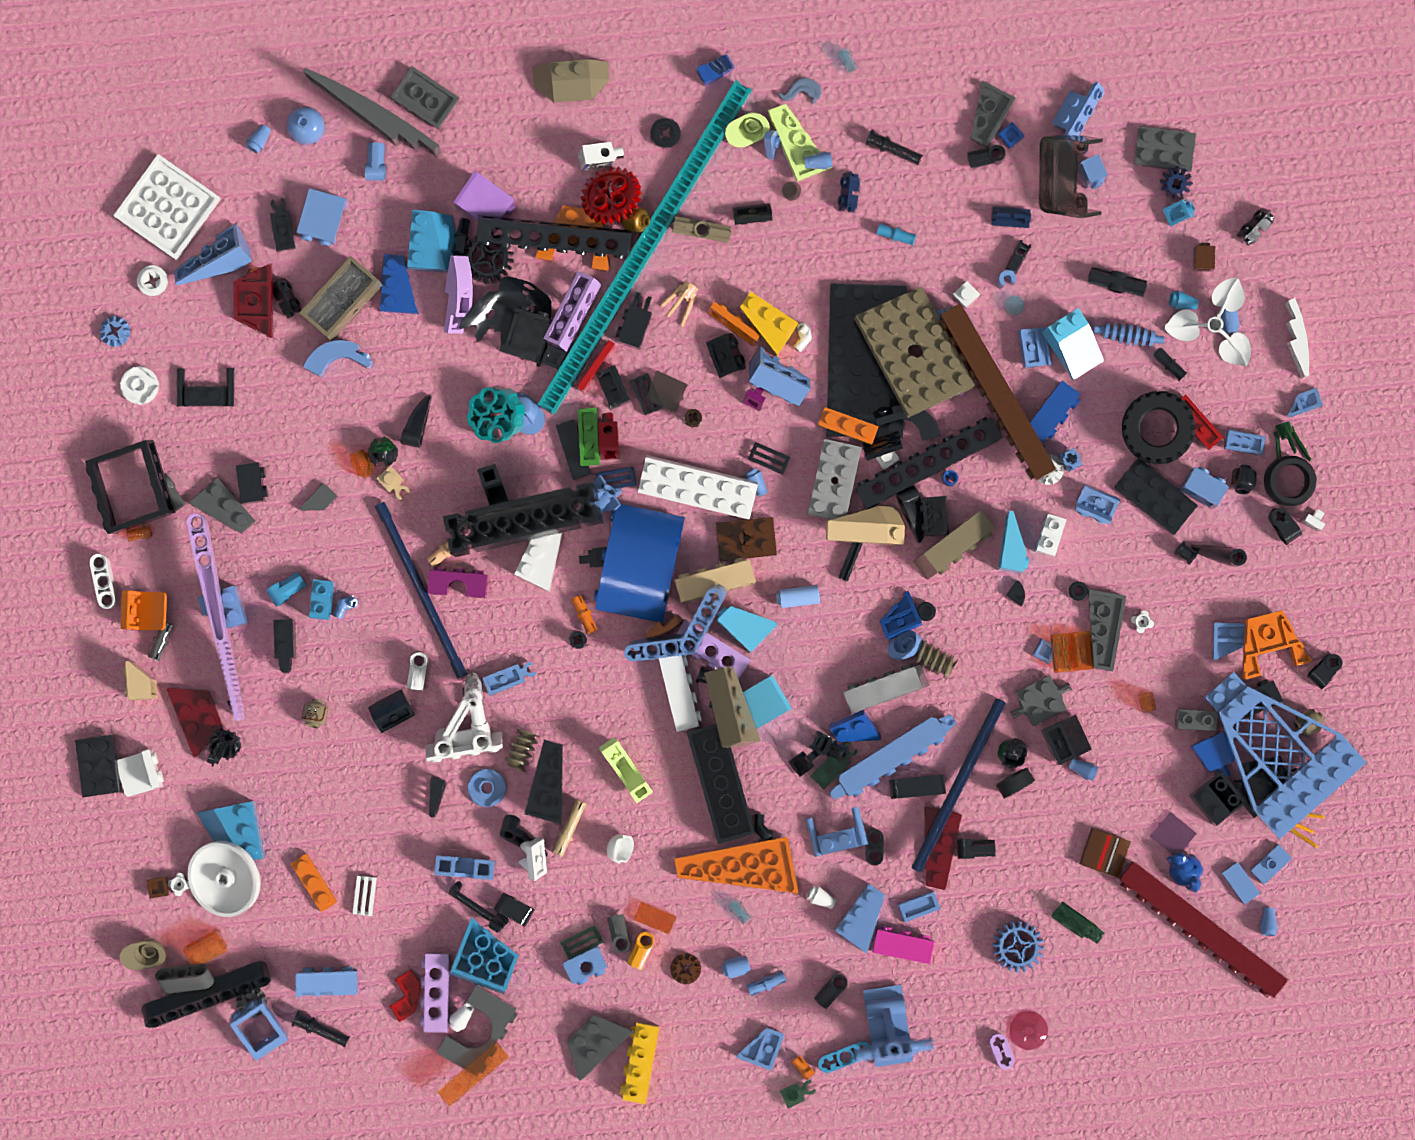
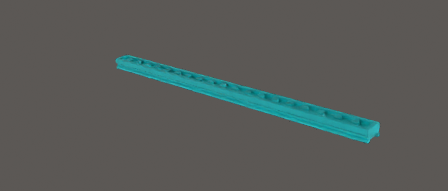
[538,80,752,415]

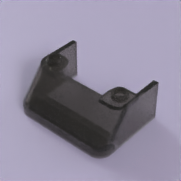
[1039,135,1103,218]

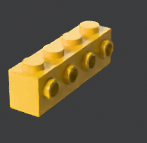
[619,1022,659,1104]

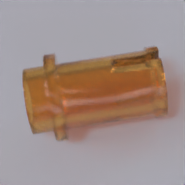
[126,525,152,542]

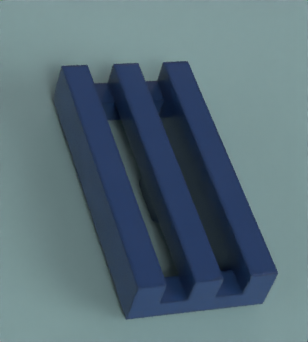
[595,466,637,489]

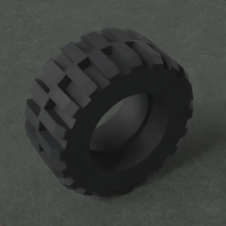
[1122,391,1195,464]

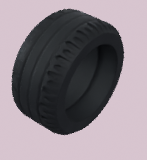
[1264,456,1317,506]

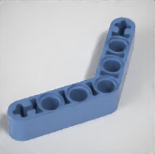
[624,584,726,661]

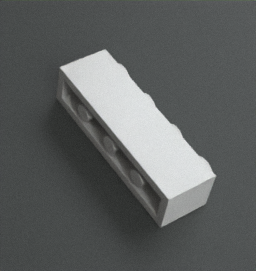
[659,655,702,732]

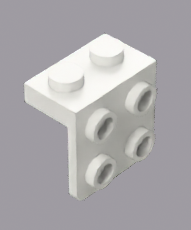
[117,750,164,797]

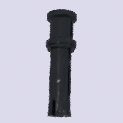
[865,129,923,166]
[291,1010,350,1048]

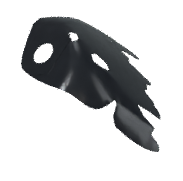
[459,276,552,367]

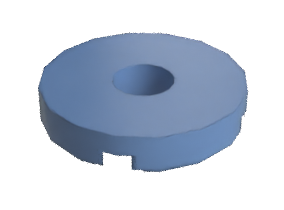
[468,769,506,807]

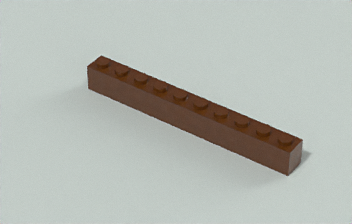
[939,303,1056,482]

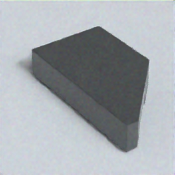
[299,483,338,511]

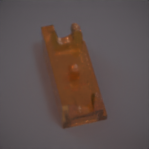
[183,929,228,964]

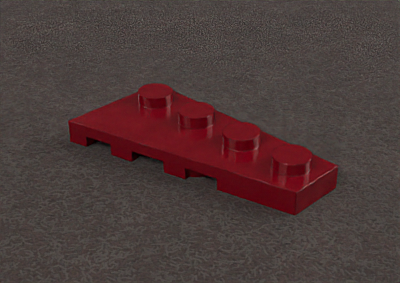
[924,806,962,890]

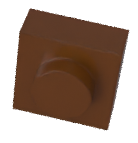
[146,876,170,899]

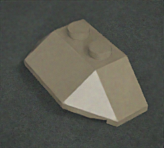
[532,59,610,103]

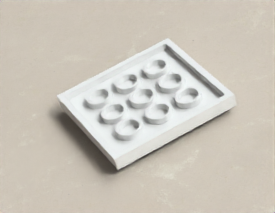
[114,154,221,260]

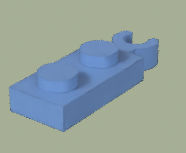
[482,662,537,696]

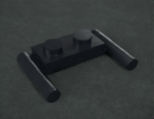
[177,368,234,407]

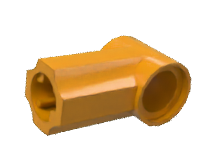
[627,930,655,970]

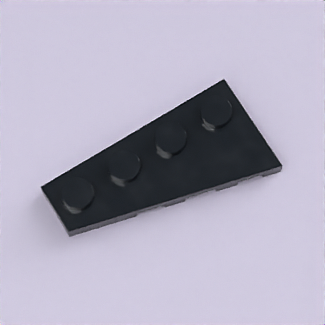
[524,740,563,824]

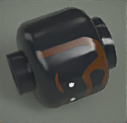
[1231,465,1257,494]

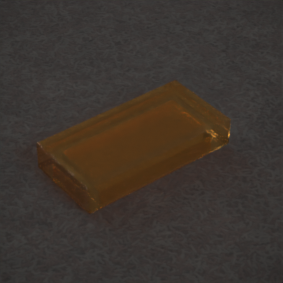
[634,902,677,934]

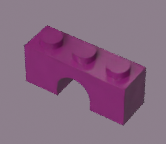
[428,567,488,598]

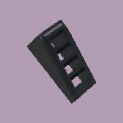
[429,776,447,818]

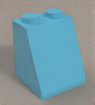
[717,606,777,653]
[743,675,792,729]

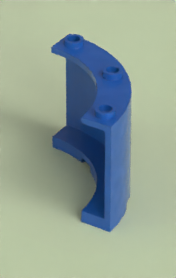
[593,504,685,623]

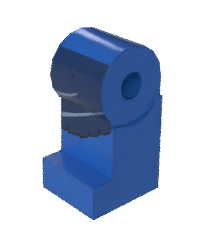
[696,54,735,86]

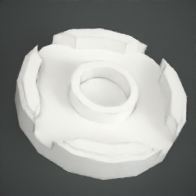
[120,367,159,405]

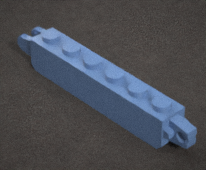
[830,714,956,799]

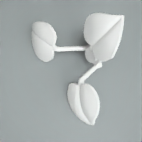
[1165,278,1251,366]

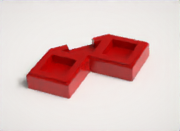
[389,968,421,1022]

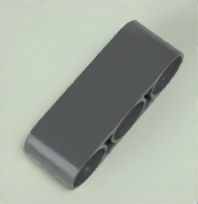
[155,963,214,993]

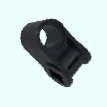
[1268,508,1303,545]
[1307,654,1343,690]

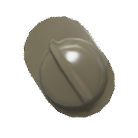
[120,938,166,970]

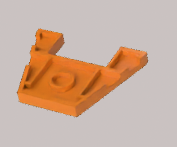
[535,205,609,272]
[1242,610,1312,680]

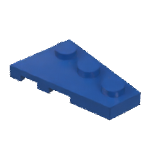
[380,254,418,314]

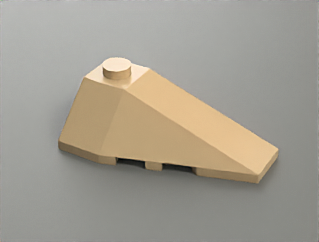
[826,506,905,545]

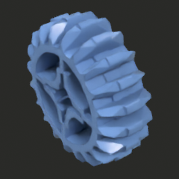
[992,920,1045,973]

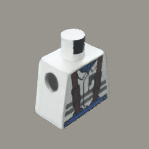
[578,142,624,171]

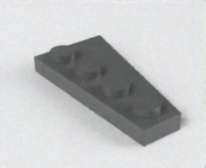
[1088,589,1127,672]

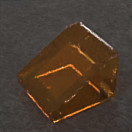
[1138,692,1156,713]

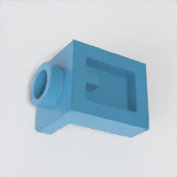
[1162,199,1195,226]

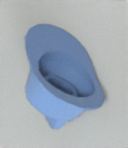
[512,393,545,435]

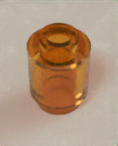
[349,449,375,479]

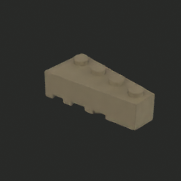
[914,510,995,580]
[705,667,761,748]

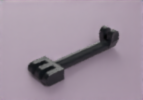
[448,881,509,933]

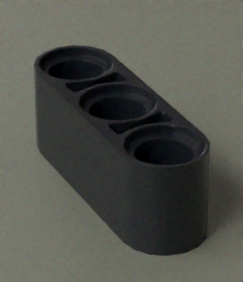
[889,774,946,799]

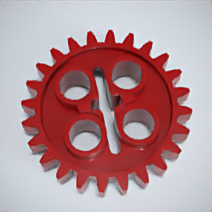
[580,167,642,225]

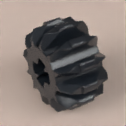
[208,728,241,760]

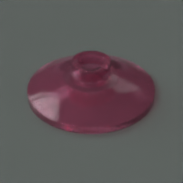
[1009,1011,1048,1050]

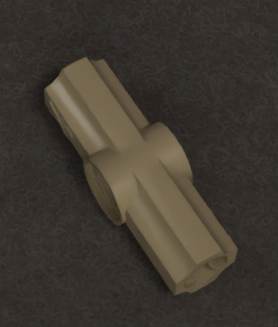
[672,216,731,243]

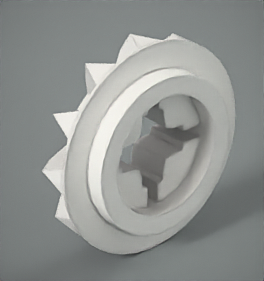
[137,266,168,296]
[1039,454,1064,485]

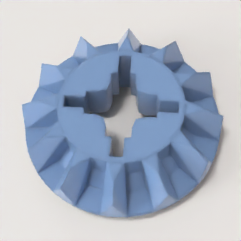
[99,316,130,347]

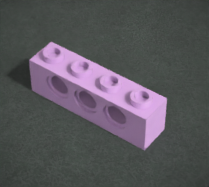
[543,271,601,352]
[676,620,750,680]
[420,953,450,1032]

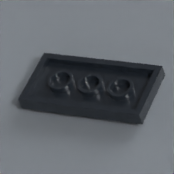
[1114,458,1198,536]

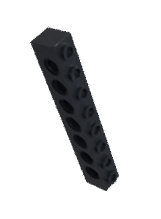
[476,215,632,259]
[855,417,1003,509]

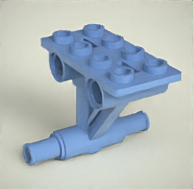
[854,985,934,1067]

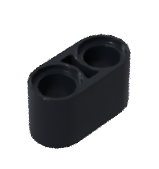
[865,829,884,866]
[494,892,535,927]

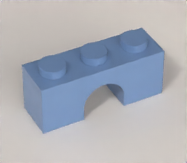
[434,855,495,880]

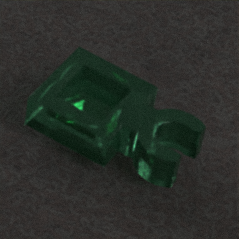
[780,1080,816,1109]

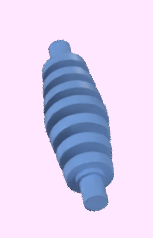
[1093,323,1165,346]

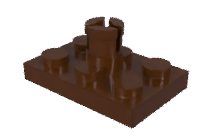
[716,517,777,561]

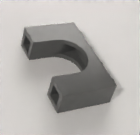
[437,985,518,1076]

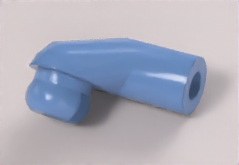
[333,596,358,619]

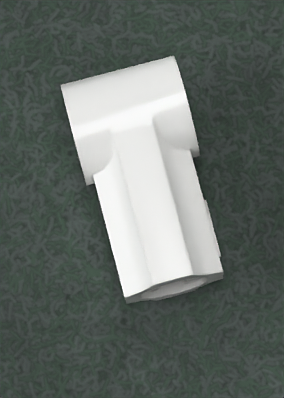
[406,652,429,691]

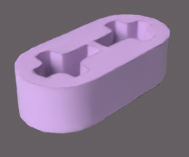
[989,1033,1014,1069]

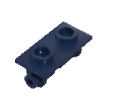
[838,172,860,213]
[991,207,1031,228]

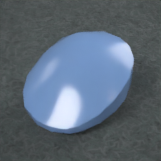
[887,630,923,660]

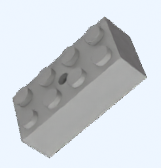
[807,439,862,520]

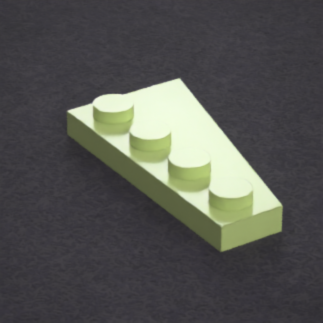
[767,104,832,182]

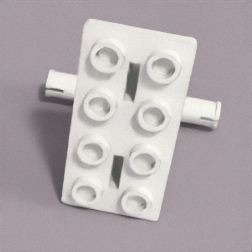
[425,673,503,762]

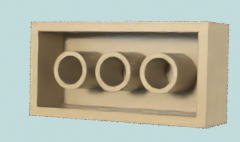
[675,557,756,604]

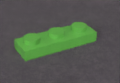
[578,408,601,466]

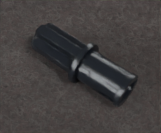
[451,218,470,255]
[1153,347,1187,381]

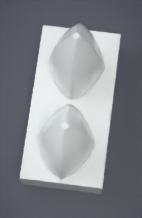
[519,837,547,881]

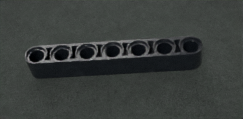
[141,961,271,1028]

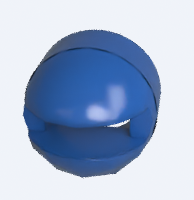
[942,470,958,487]

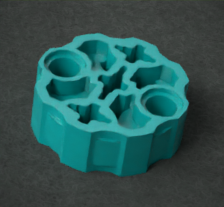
[467,385,525,443]

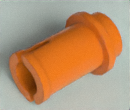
[791,1055,815,1080]

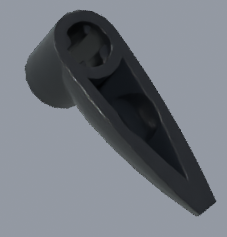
[401,395,432,448]
[896,486,924,543]
[1191,544,1247,567]
[500,815,548,857]

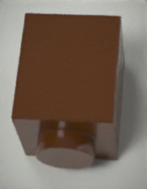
[1193,242,1215,271]

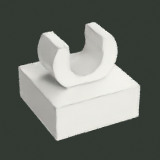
[1302,509,1325,532]

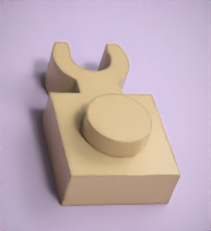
[376,466,410,500]

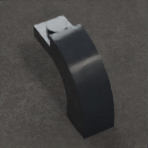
[873,398,941,441]
[477,464,509,505]

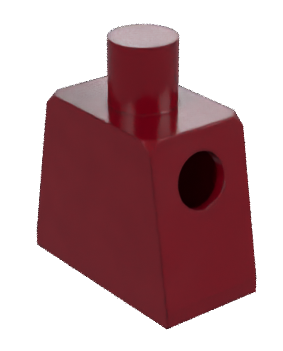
[598,413,620,460]

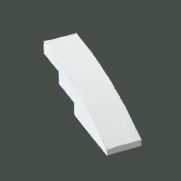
[1285,298,1309,379]

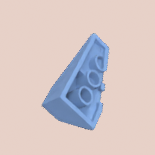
[174,224,252,286]

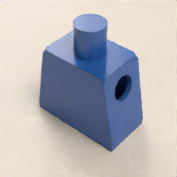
[1190,731,1234,777]

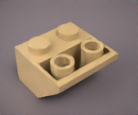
[123,661,158,701]

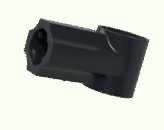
[967,145,1005,169]
[957,839,996,859]
[814,972,848,1009]

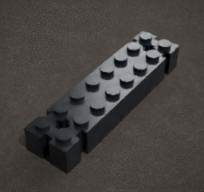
[443,482,603,557]

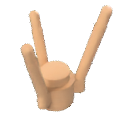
[660,281,698,326]

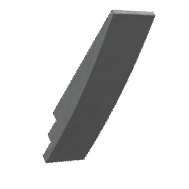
[303,68,441,157]

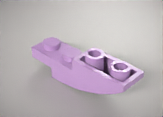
[444,255,473,333]

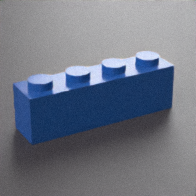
[1030,380,1080,448]

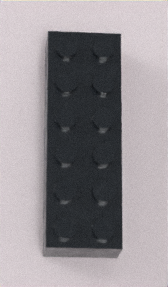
[687,724,755,844]

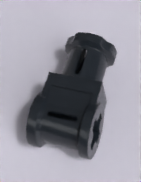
[808,731,849,763]

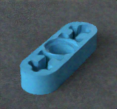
[818,1041,871,1073]

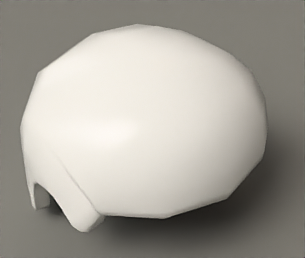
[606,834,634,863]

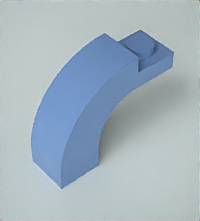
[303,340,373,378]

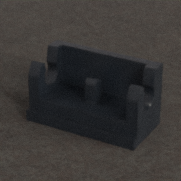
[596,365,630,410]

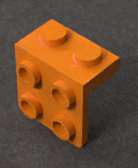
[120,590,167,630]

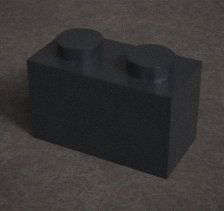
[236,462,268,505]

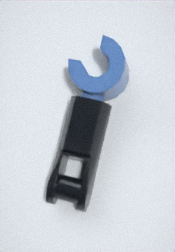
[996,240,1031,289]

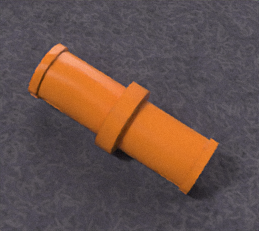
[571,595,598,635]

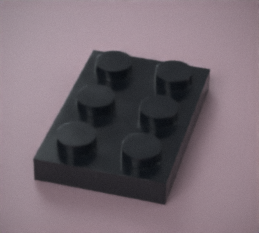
[75,735,121,797]

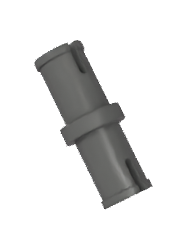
[148,623,174,661]

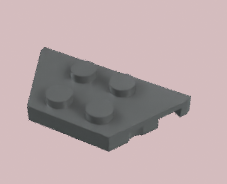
[567,1014,634,1081]

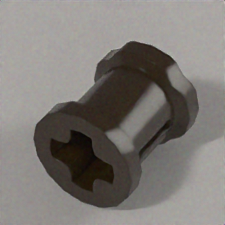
[685,409,702,428]

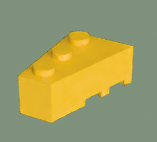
[740,291,798,356]

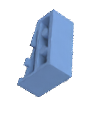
[749,345,810,406]
[834,883,885,954]
[296,967,358,997]

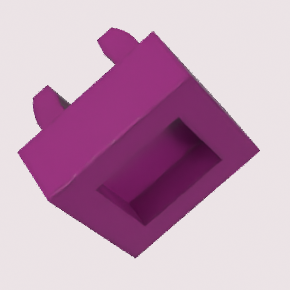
[743,387,766,411]

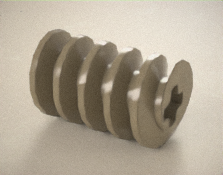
[916,640,958,679]
[505,729,540,772]

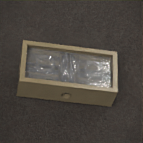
[300,256,382,341]

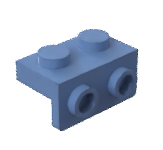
[1075,484,1120,524]

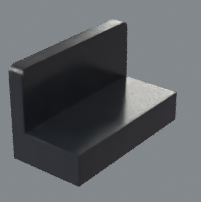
[368,690,415,733]

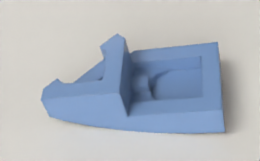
[1288,388,1323,418]

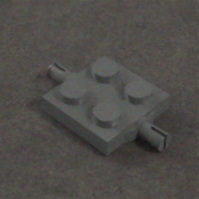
[1010,675,1072,726]

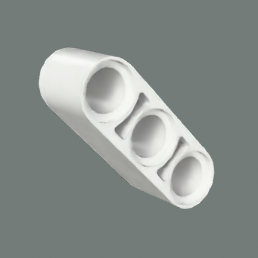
[90,554,118,609]

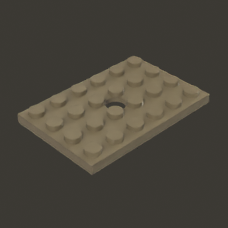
[854,287,975,418]

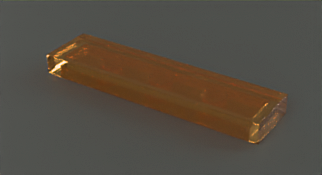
[437,1042,510,1107]

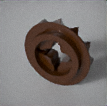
[670,953,701,984]

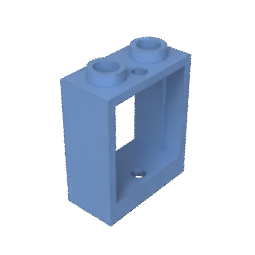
[229,997,288,1061]

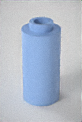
[776,585,820,608]

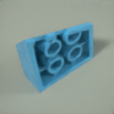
[407,210,456,273]
[198,801,265,860]
[450,917,519,995]

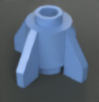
[594,475,623,512]

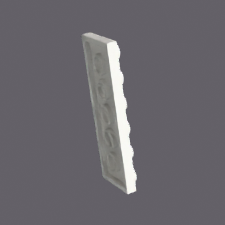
[638,455,758,519]

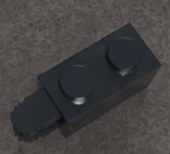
[615,292,652,350]
[273,619,296,674]

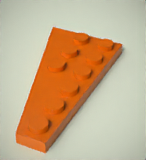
[674,837,799,894]

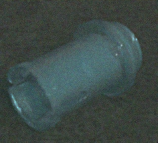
[838,48,858,74]
[728,899,752,925]

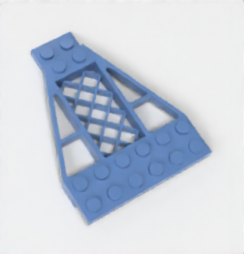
[1204,672,1367,839]

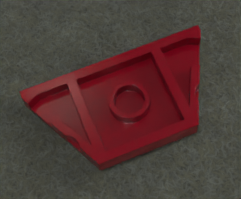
[233,263,273,338]
[167,688,224,758]

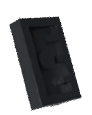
[706,333,746,378]
[920,496,949,537]

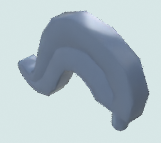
[779,78,822,104]

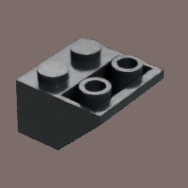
[1041,714,1092,765]
[1189,772,1247,826]

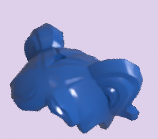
[1167,853,1203,893]

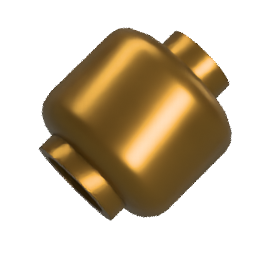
[621,207,650,233]

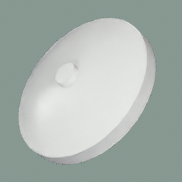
[188,841,260,917]

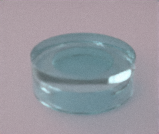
[1005,296,1024,315]

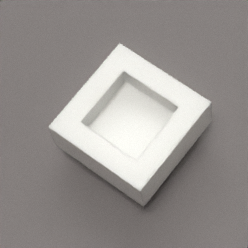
[953,281,980,308]
[875,452,900,470]

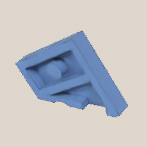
[736,1027,785,1071]

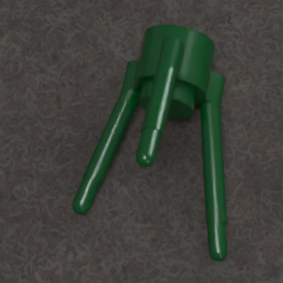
[1273,421,1311,461]

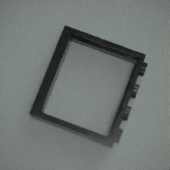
[85,440,176,534]

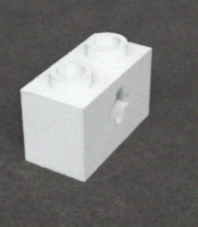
[1035,514,1066,557]

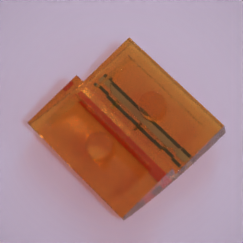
[1050,631,1094,673]

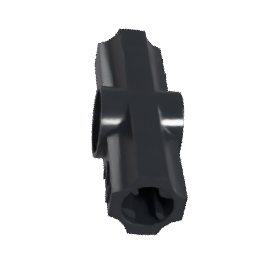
[1087,267,1147,297]

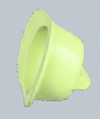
[725,112,770,147]

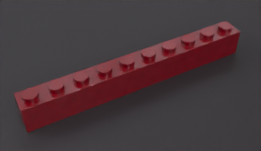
[1118,861,1288,998]

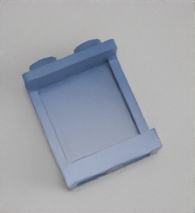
[297,188,348,247]

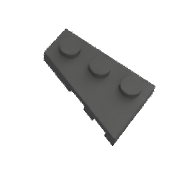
[971,80,1016,148]

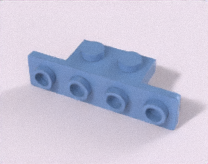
[1052,81,1105,154]

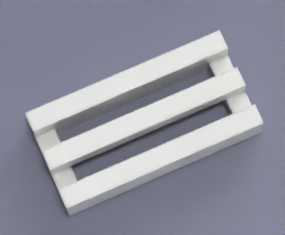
[353,875,377,916]

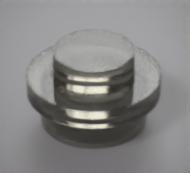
[782,181,801,201]

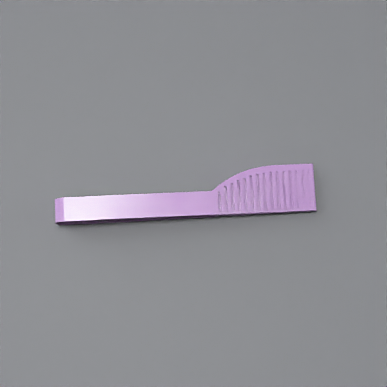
[187,514,245,721]

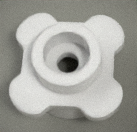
[1131,611,1154,633]
[168,873,190,896]

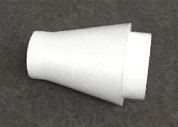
[806,885,836,909]
[448,1003,474,1031]

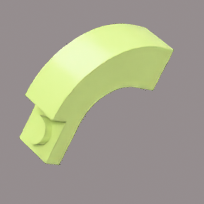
[599,737,653,803]

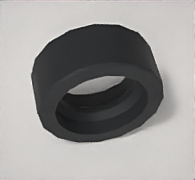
[996,767,1035,798]

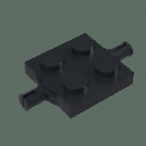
[1233,755,1297,800]

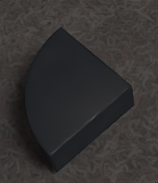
[1006,580,1025,607]

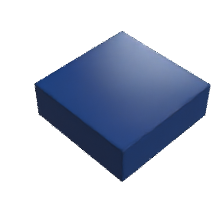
[997,122,1025,149]

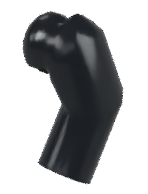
[754,814,774,841]

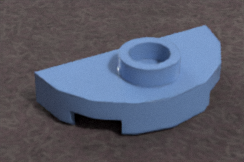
[764,130,780,160]

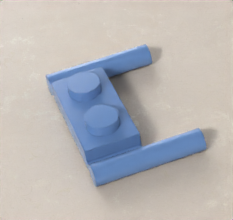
[805,807,868,857]

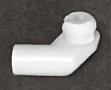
[794,323,812,352]

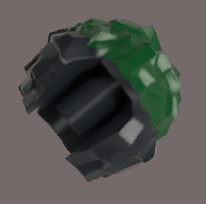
[367,436,398,467]
[997,738,1027,768]

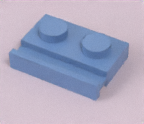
[1018,327,1051,368]

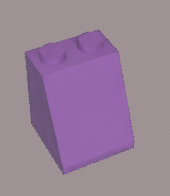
[454,171,516,233]

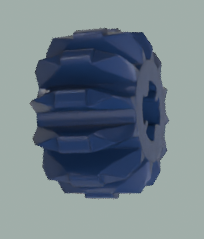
[1160,166,1193,199]

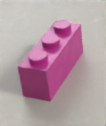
[872,926,934,964]

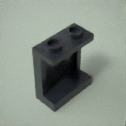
[499,306,553,364]

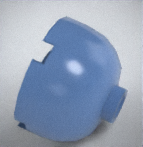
[286,106,325,145]

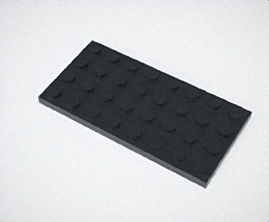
[826,284,907,439]

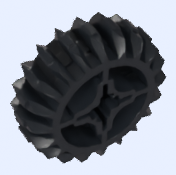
[463,232,514,284]

